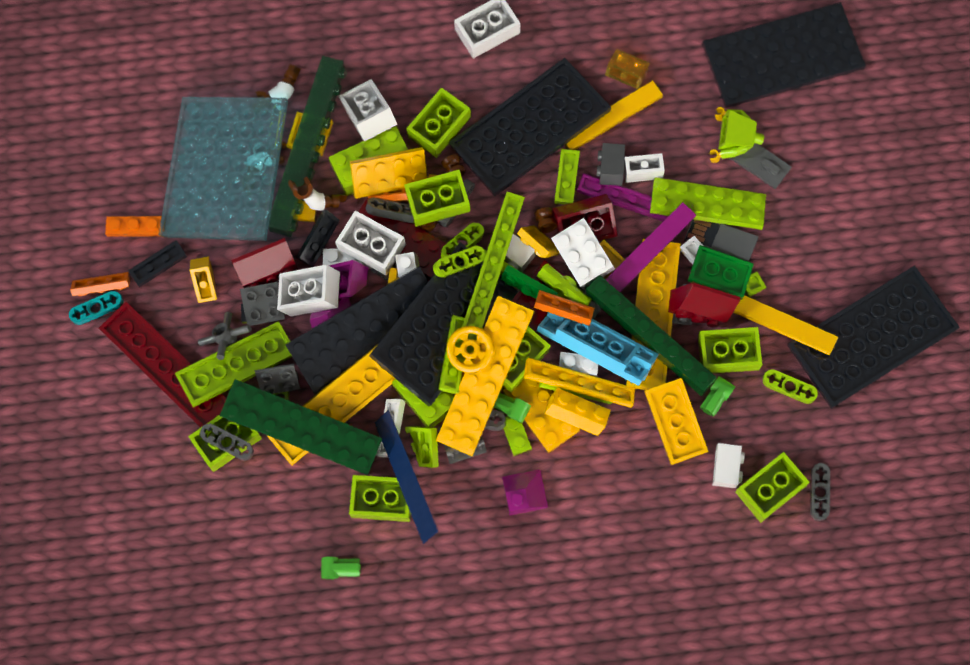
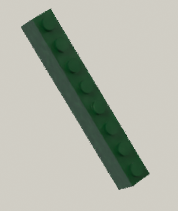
[586,275,716,396]

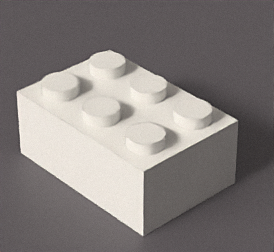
[454,0,520,58]
[339,79,397,141]
[335,211,406,276]
[551,218,615,289]
[277,265,340,316]

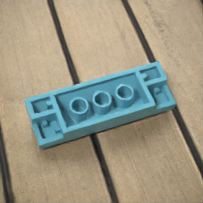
[537,312,659,386]

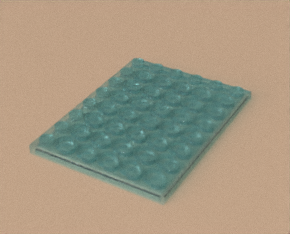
[158,97,288,241]

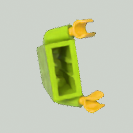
[709,107,764,163]

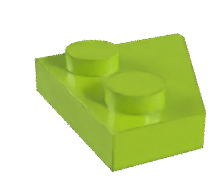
[405,426,439,468]

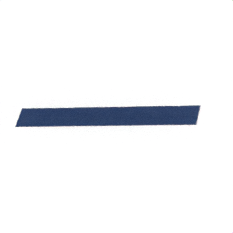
[375,410,438,544]

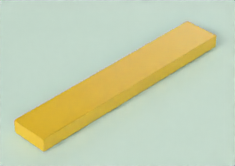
[565,81,663,150]
[733,295,838,356]
[524,358,635,408]

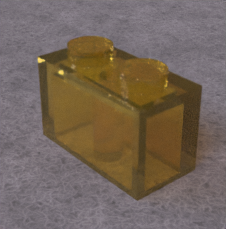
[605,49,650,89]

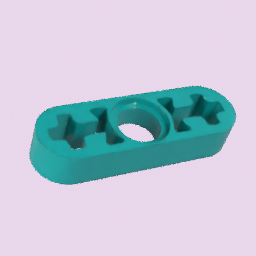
[69,291,123,325]

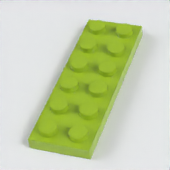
[650,177,766,230]
[175,321,292,408]

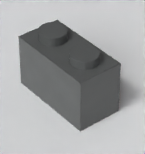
[596,143,625,186]

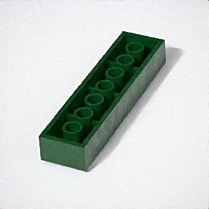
[220,379,382,475]

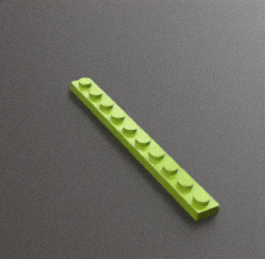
[456,192,525,363]

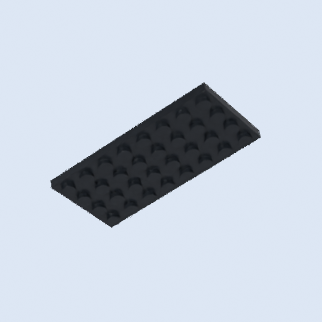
[702,2,866,108]
[449,58,611,197]
[369,242,518,406]
[787,265,960,409]
[285,266,428,395]

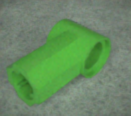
[700,376,736,417]
[493,393,531,423]
[321,557,361,579]

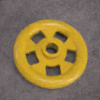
[446,326,494,373]

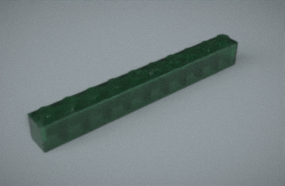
[267,56,347,237]

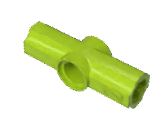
[536,264,592,306]

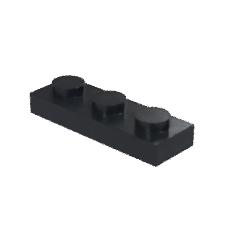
[296,210,340,267]
[128,240,187,288]

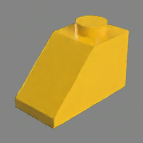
[190,256,217,303]

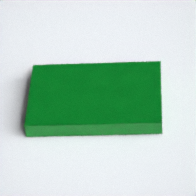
[688,245,754,300]

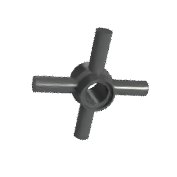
[198,312,251,360]

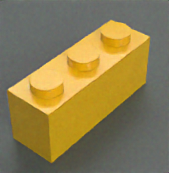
[545,387,611,436]

